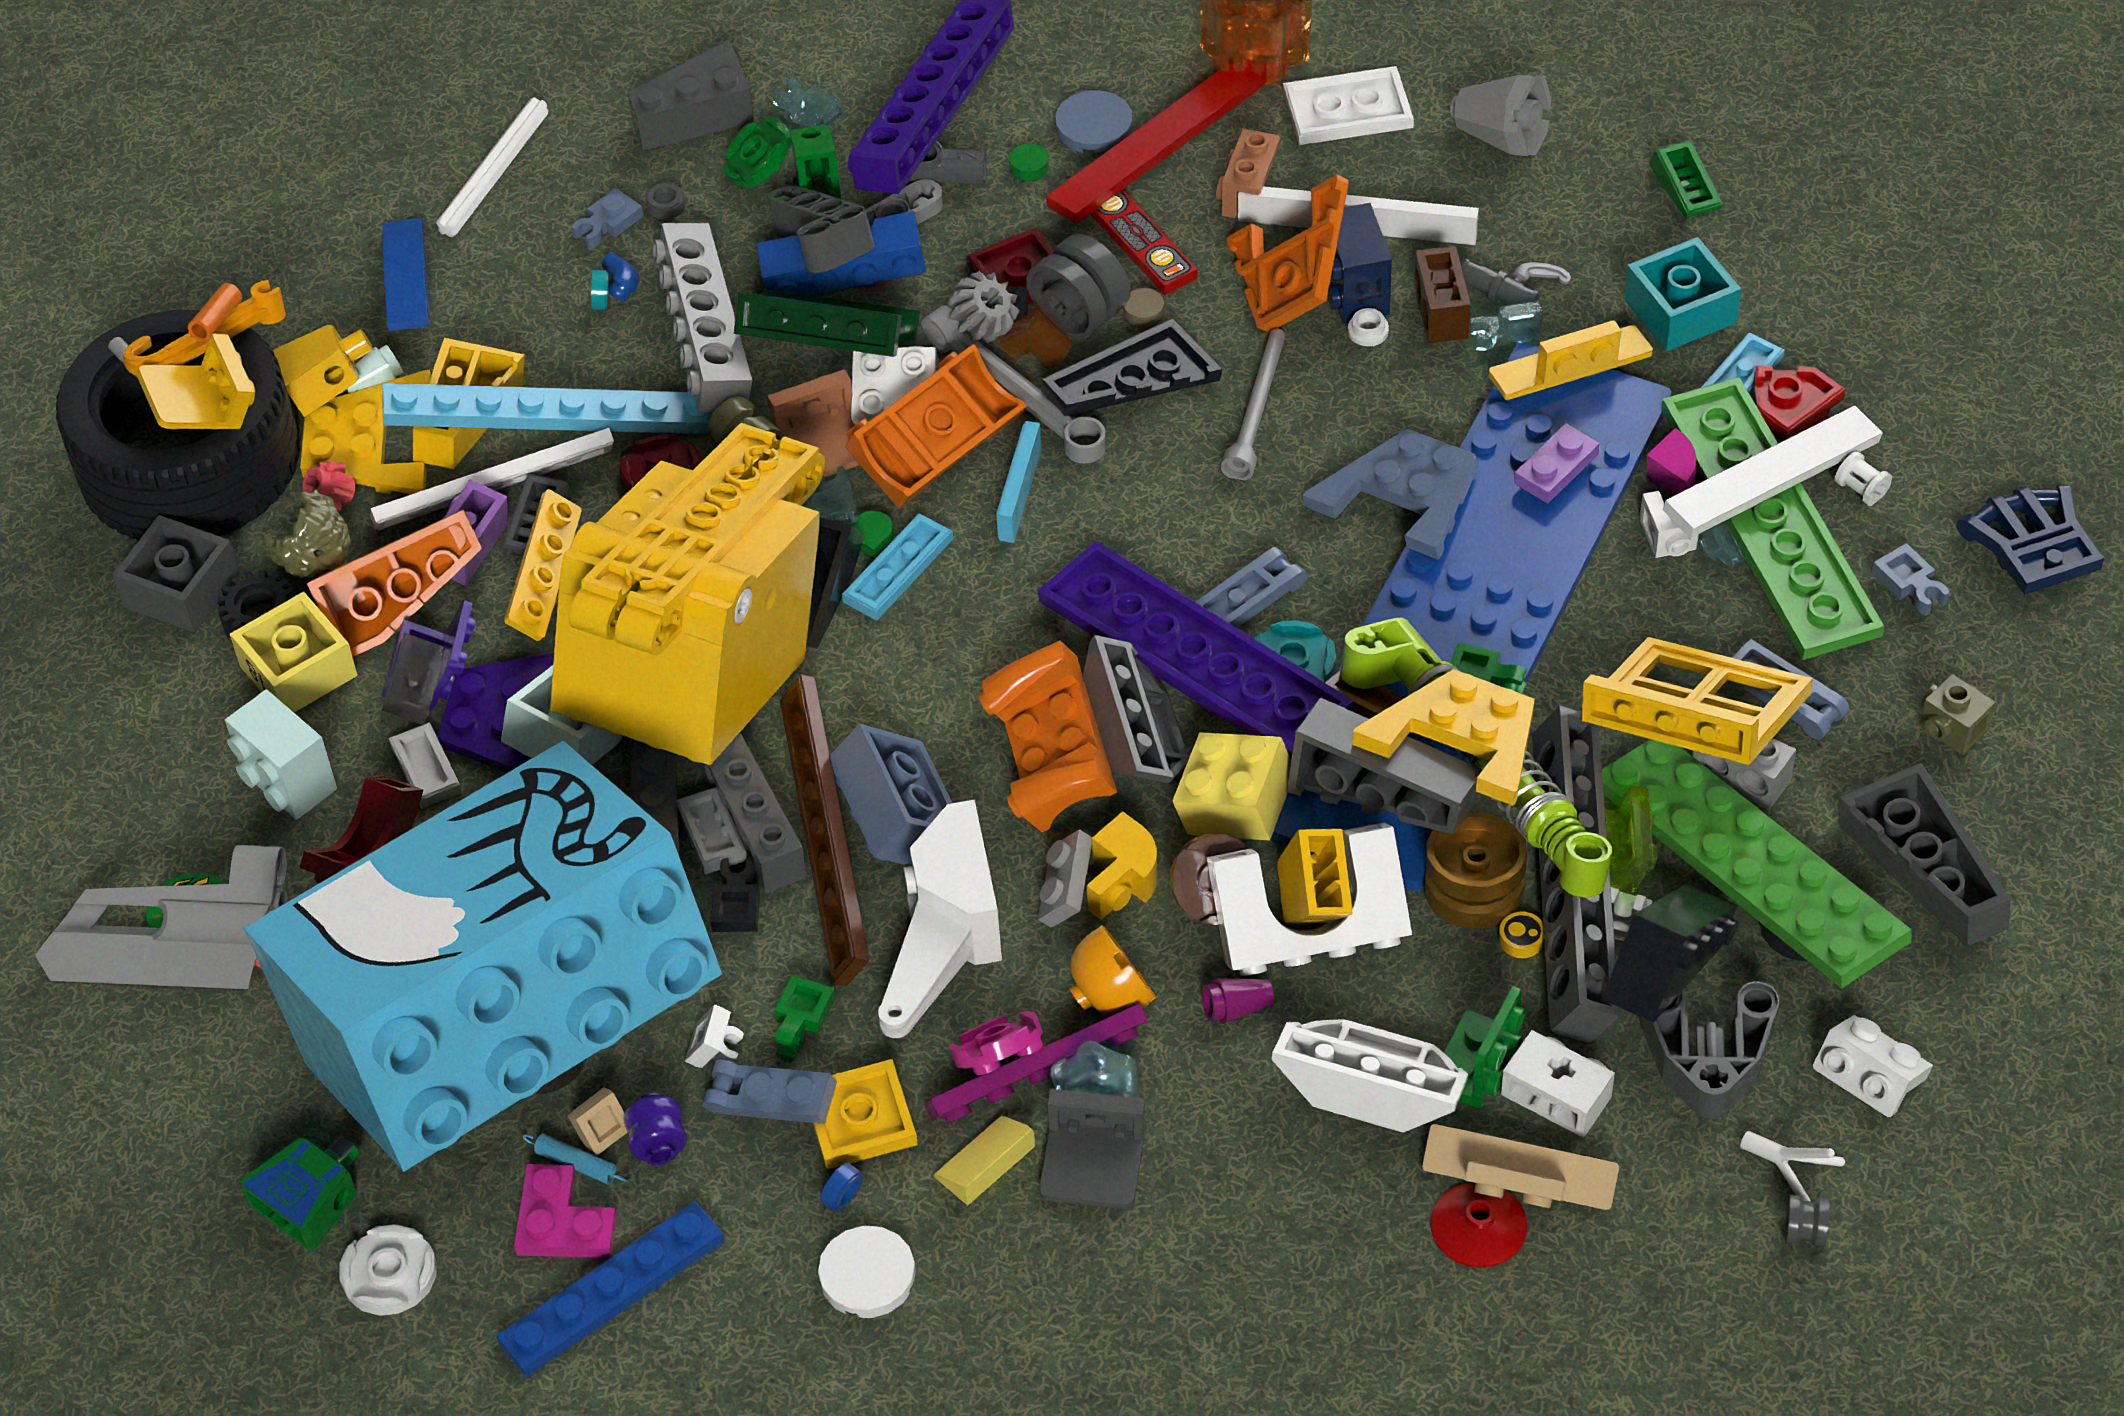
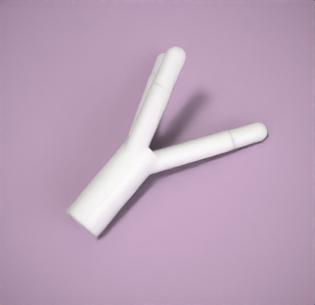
[1741,1131,1845,1202]

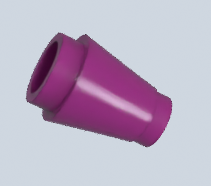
[1202,978,1274,1024]

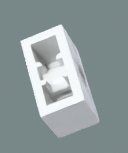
[1501,1030,1615,1138]

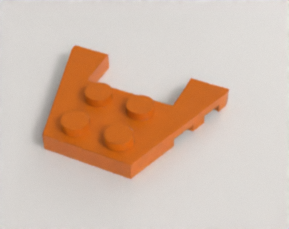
[1226,174,1348,332]

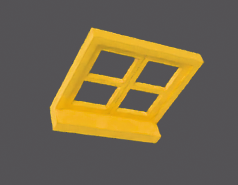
[1582,637,1813,765]

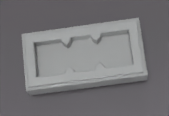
[675,787,747,875]

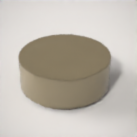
[1124,288,1164,327]

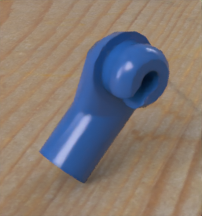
[601,252,639,302]

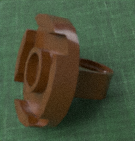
[1170,833,1249,925]

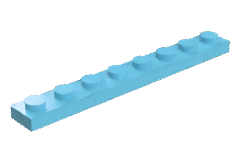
[381,383,713,434]

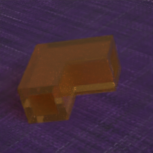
[997,310,1073,368]

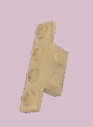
[1422,1124,1619,1210]

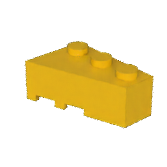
[413,338,525,469]

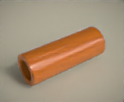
[188,283,242,342]

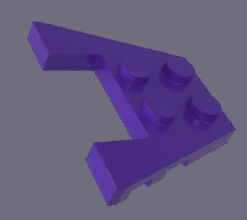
[437,653,554,771]

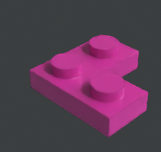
[514,1164,617,1258]

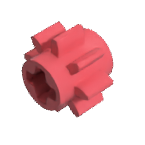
[302,460,355,512]

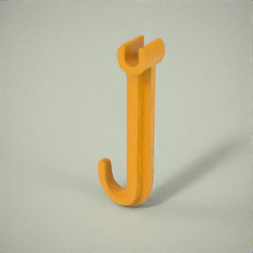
[123,280,286,376]

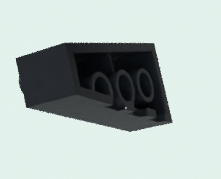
[1602,883,1738,1023]

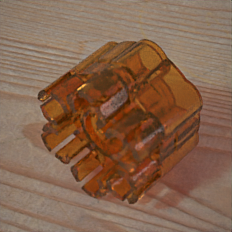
[1200,0,1312,84]

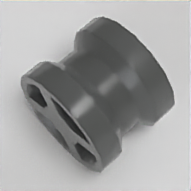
[1785,1195,1829,1247]

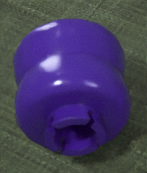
[623,1093,687,1165]

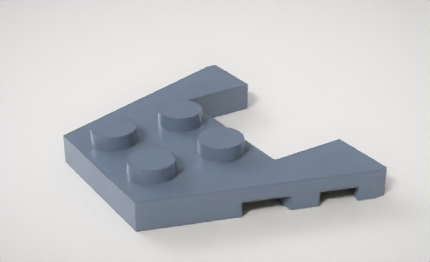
[1302,429,1478,560]

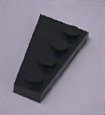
[1041,319,1222,416]

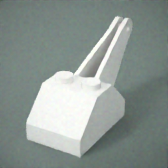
[878,800,1002,1038]

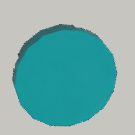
[1254,620,1336,682]

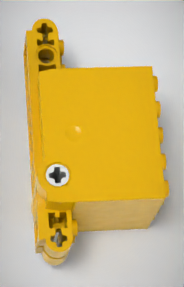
[550,423,825,765]

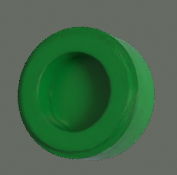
[1009,144,1049,181]

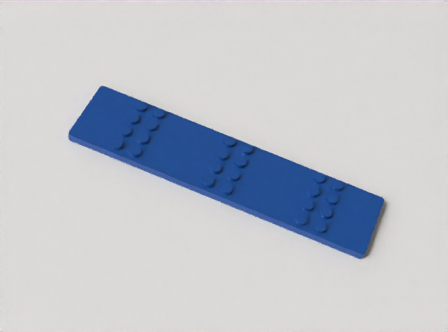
[1270,342,1671,891]

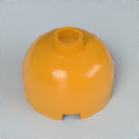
[1069,925,1156,1017]

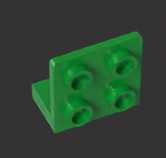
[1443,986,1526,1110]

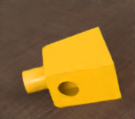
[273,325,373,417]
[1277,829,1353,924]

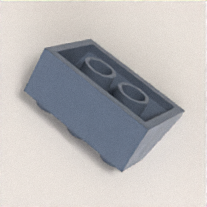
[830,723,952,865]

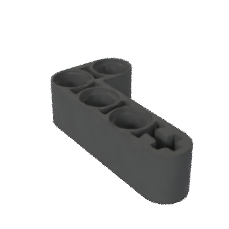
[767,186,875,273]

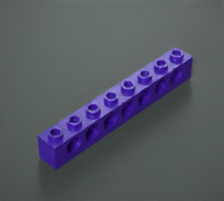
[848,0,1014,194]

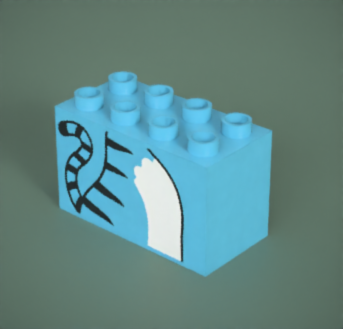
[243,741,722,1172]

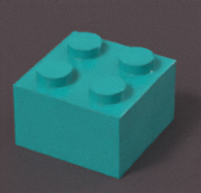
[1624,237,1741,351]

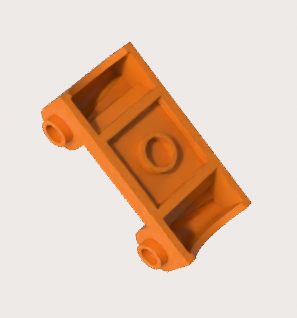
[845,343,1027,509]
[978,640,1117,832]

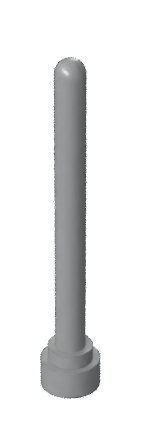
[1221,328,1285,480]

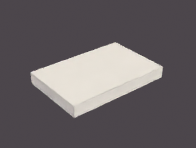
[1283,66,1414,145]

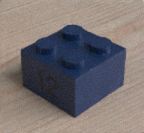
[1327,203,1392,324]

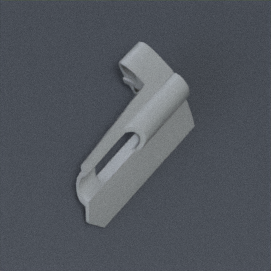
[35,845,288,989]

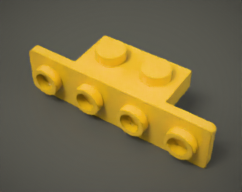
[1489,320,1653,400]
[504,489,582,641]

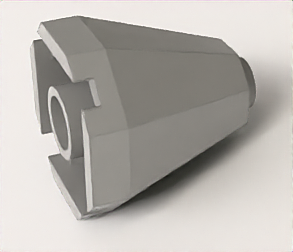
[1450,74,1551,156]

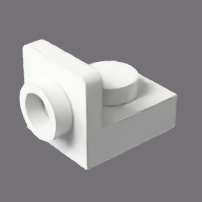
[1640,491,1698,558]

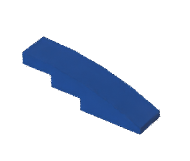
[383,218,430,331]

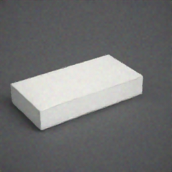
[389,722,462,809]

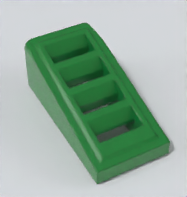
[1649,140,1723,218]

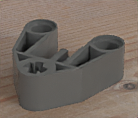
[1639,981,1780,1119]

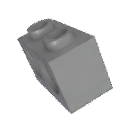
[1693,738,1797,810]

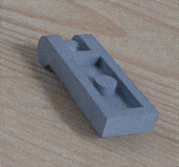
[1196,547,1308,628]
[1731,639,1850,740]
[702,1060,837,1124]

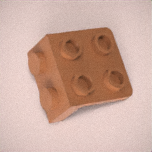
[768,369,859,478]

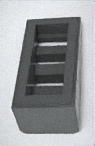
[502,473,572,555]

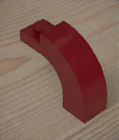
[299,776,424,883]

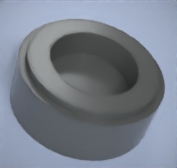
[645,183,686,219]

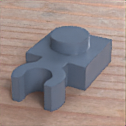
[571,188,644,249]
[1872,543,1949,616]

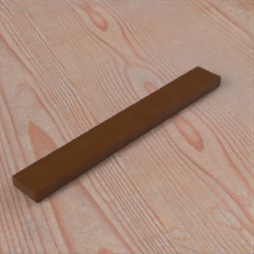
[780,674,870,986]

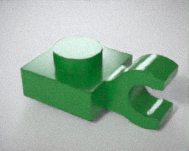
[1450,642,1527,694]
[774,976,836,1061]

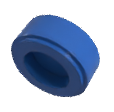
[820,1163,863,1212]

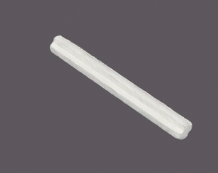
[437,98,548,237]

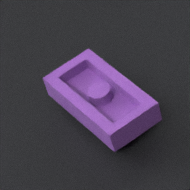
[1514,424,1600,504]

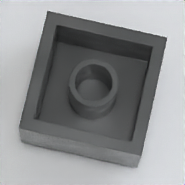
[112,515,240,633]

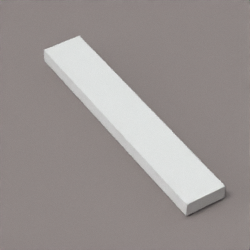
[1238,187,1479,245]
[1663,406,1883,538]
[370,428,614,531]

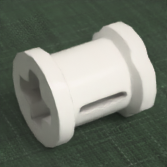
[1835,451,1892,506]

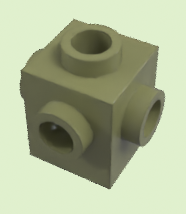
[1919,674,1996,755]

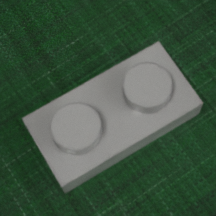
[1038,830,1092,927]

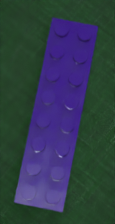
[1038,541,1355,760]

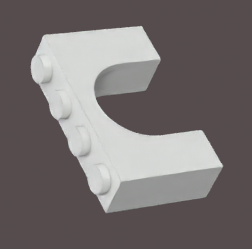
[1206,822,1412,975]

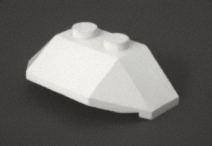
[1272,1019,1468,1133]

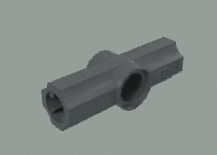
[908,141,987,186]

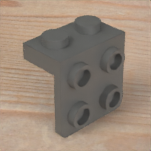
[1039,1088,1146,1209]

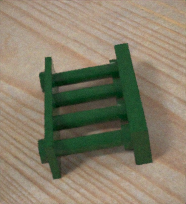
[734,288,920,357]

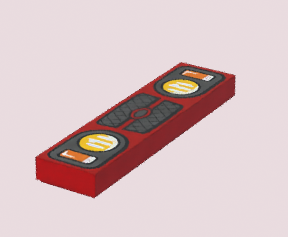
[1090,190,1198,295]

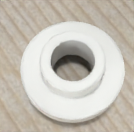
[1348,308,1389,346]

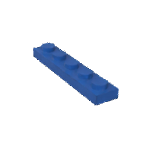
[496,1201,724,1377]

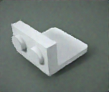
[851,346,939,425]

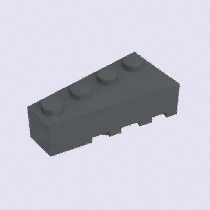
[1287,698,1483,835]
[1839,763,2010,946]

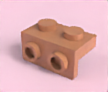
[1216,129,1280,219]

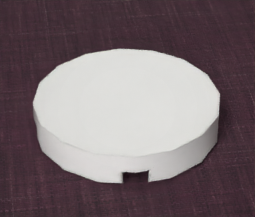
[339,1224,436,1315]
[818,1226,916,1318]

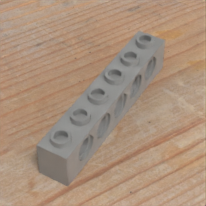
[652,223,752,412]

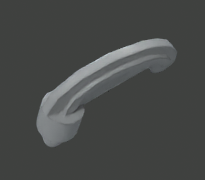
[1511,262,1571,285]

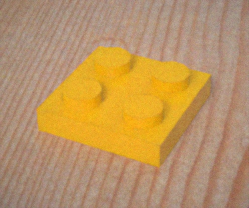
[812,1059,918,1170]

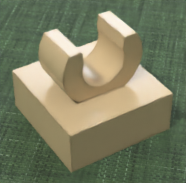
[567,1087,627,1156]

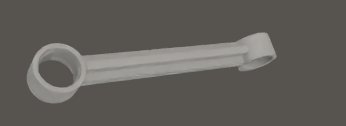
[921,305,1106,463]

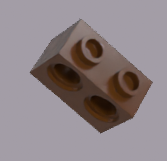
[1414,246,1471,343]

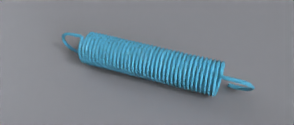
[523,1134,629,1184]

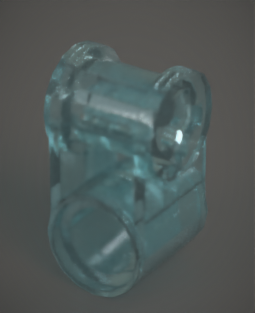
[1051,1041,1140,1098]

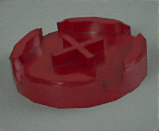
[620,434,702,493]

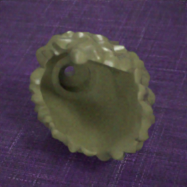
[263,490,351,579]

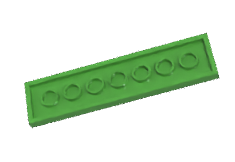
[1661,377,1885,660]
[1602,739,1912,989]

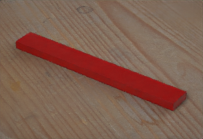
[1046,44,1285,224]

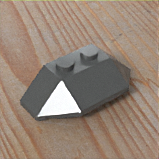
[1083,635,1189,783]

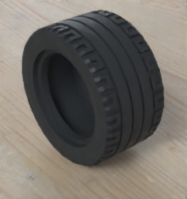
[56,309,300,540]

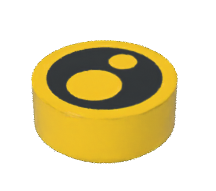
[1499,911,1544,958]

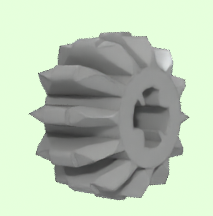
[947,271,1019,343]

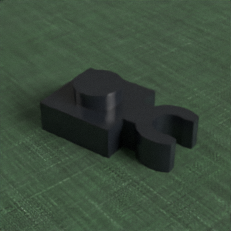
[711,858,760,932]

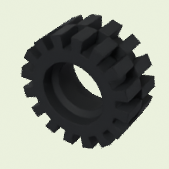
[217,570,295,641]

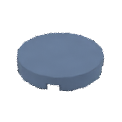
[1056,90,1132,154]

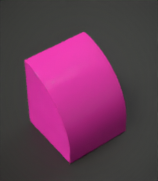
[1647,428,1697,496]

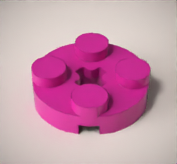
[949,1011,1043,1076]

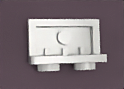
[1813,1015,1933,1117]

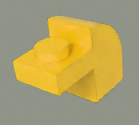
[1086,811,1158,920]

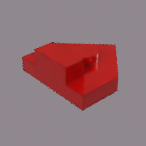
[1754,365,1845,440]

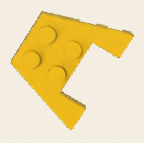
[300,370,431,495]
[1352,669,1535,806]

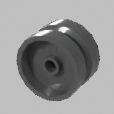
[1027,234,1131,340]

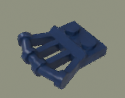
[1957,485,2104,595]

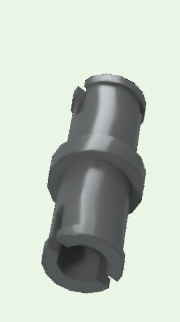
[1461,258,1541,315]

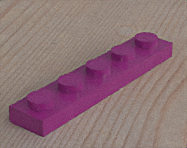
[924,1003,1148,1124]

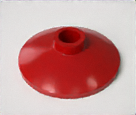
[1431,1182,1527,1268]

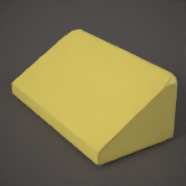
[934,1115,1035,1206]

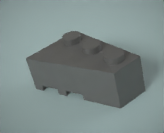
[628,39,754,151]

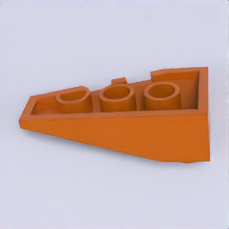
[307,510,482,657]

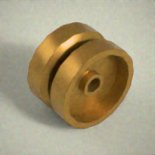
[1425,812,1527,929]

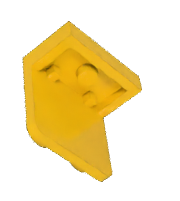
[137,334,255,430]

